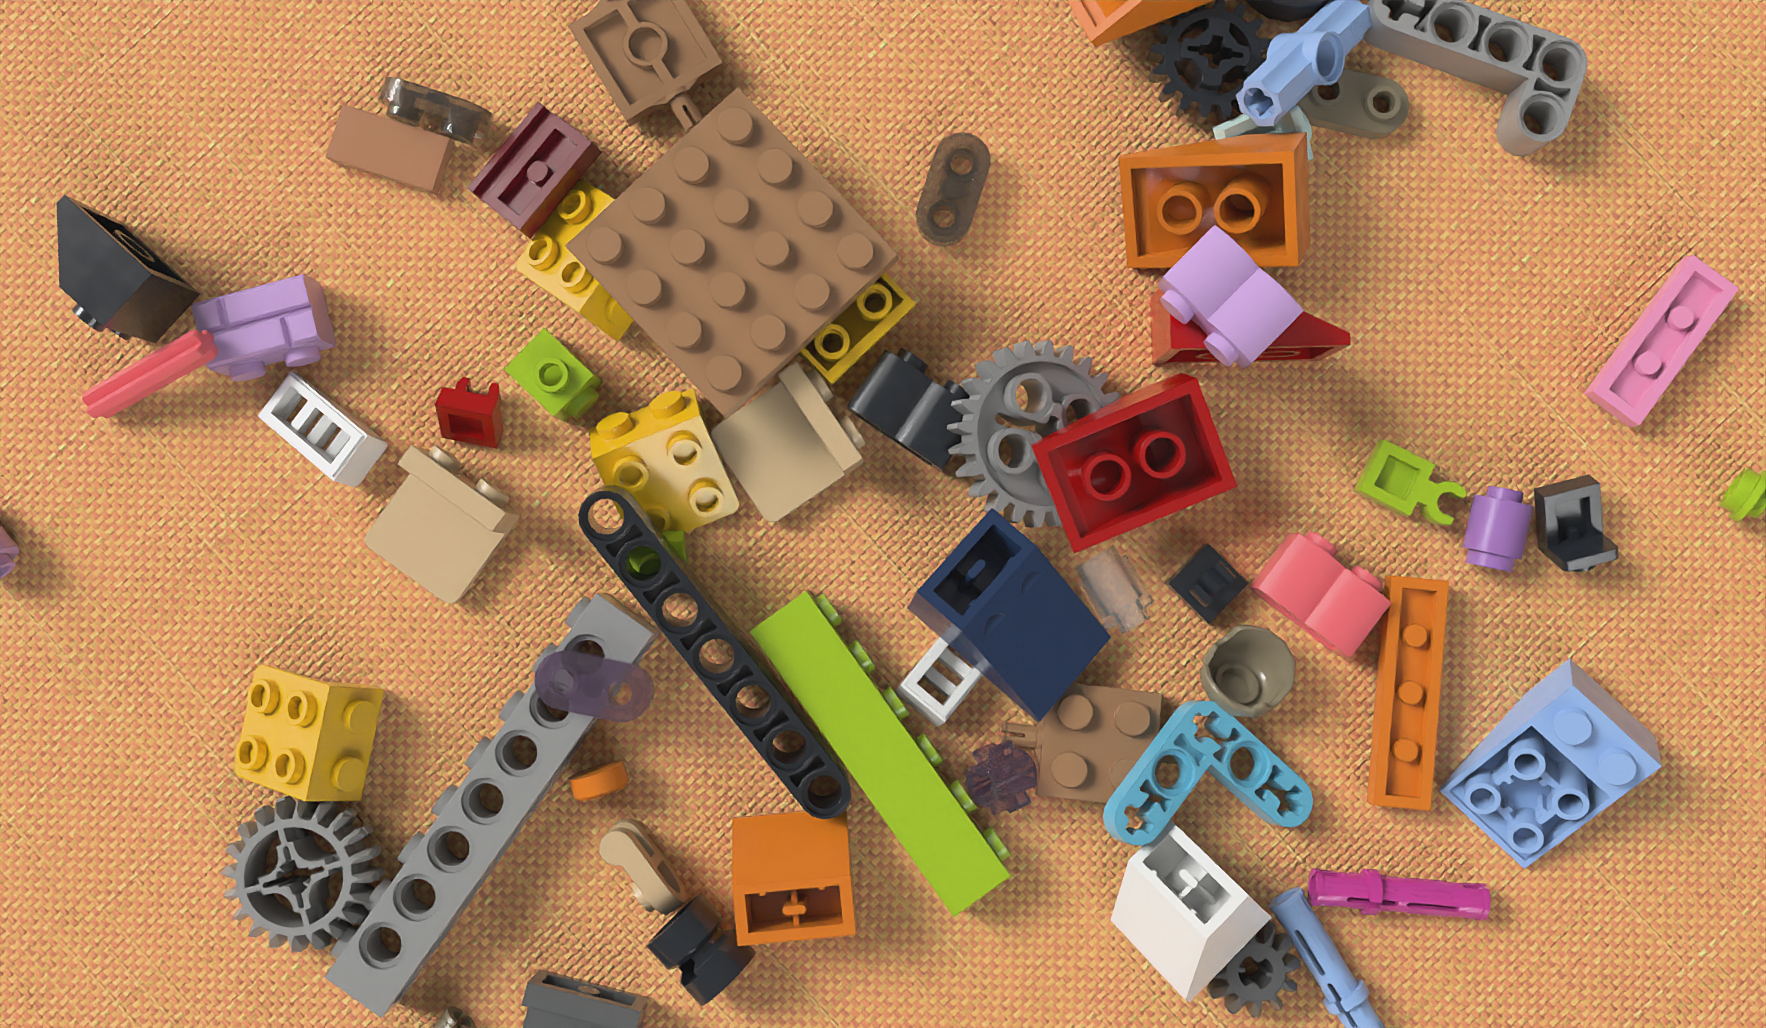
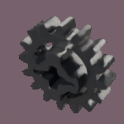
[1147,0,1272,125]

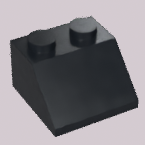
[56,195,200,343]

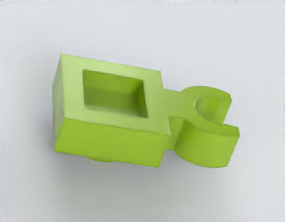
[1353,439,1467,525]

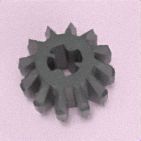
[1206,920,1301,1018]

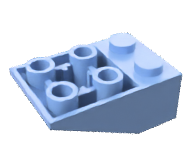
[1440,658,1662,869]

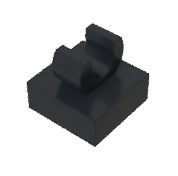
[1165,543,1249,624]

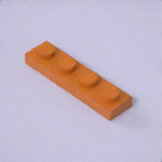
[1367,575,1449,811]

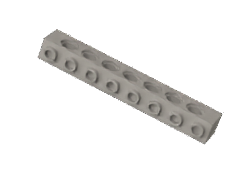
[325,593,661,1018]

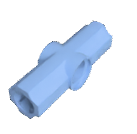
[1236,0,1372,126]

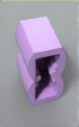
[1158,225,1304,369]

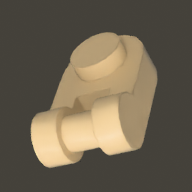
[599,818,687,916]

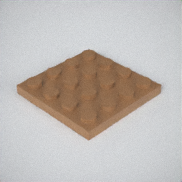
[565,87,899,419]

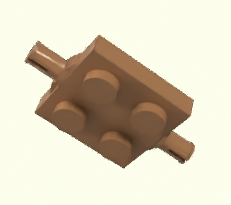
[568,0,725,134]
[1000,683,1178,807]

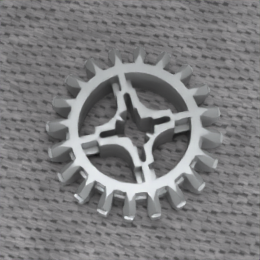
[220,796,385,953]

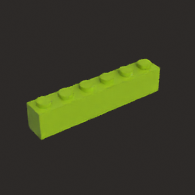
[749,590,1011,917]

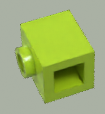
[504,328,603,422]

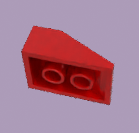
[1150,288,1351,364]
[1030,373,1238,554]

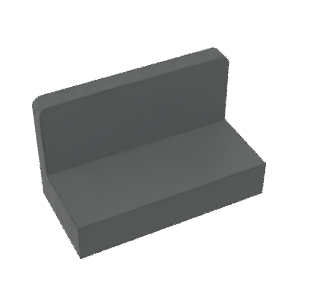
[522,969,649,1028]

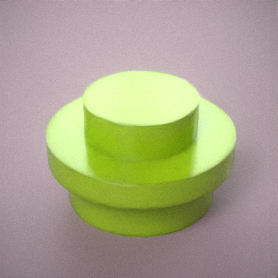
[1719,467,1766,522]

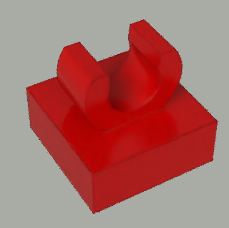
[435,377,504,449]

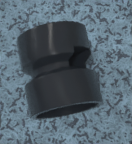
[646,893,756,1006]

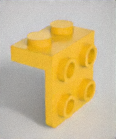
[516,180,634,342]
[589,388,739,532]
[234,665,384,801]

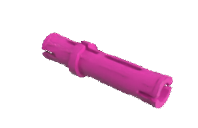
[1307,868,1490,921]

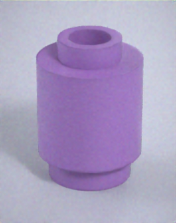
[1462,486,1533,572]

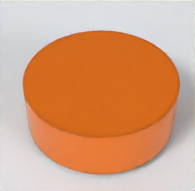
[568,760,629,801]

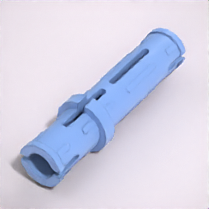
[1269,887,1385,1028]

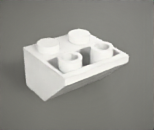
[1110,820,1271,1003]

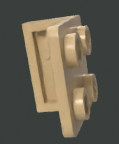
[711,362,866,522]
[365,444,521,603]

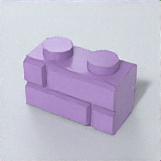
[191,274,337,381]

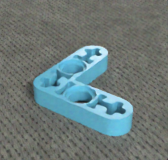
[1103,700,1313,846]

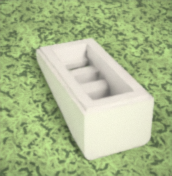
[258,371,388,487]
[895,637,983,727]

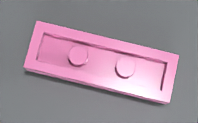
[1584,255,1739,428]

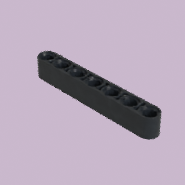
[578,485,851,819]

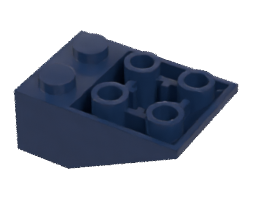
[907,508,1111,723]

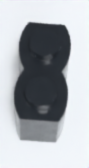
[847,348,970,472]

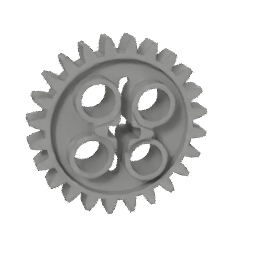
[947,340,1120,527]

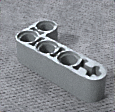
[1363,0,1588,157]

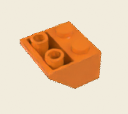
[732,808,857,946]

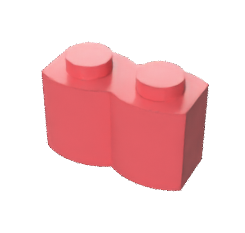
[1248,531,1391,658]

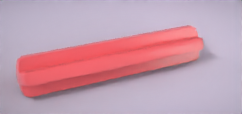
[82,330,219,418]

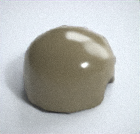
[1200,625,1296,718]

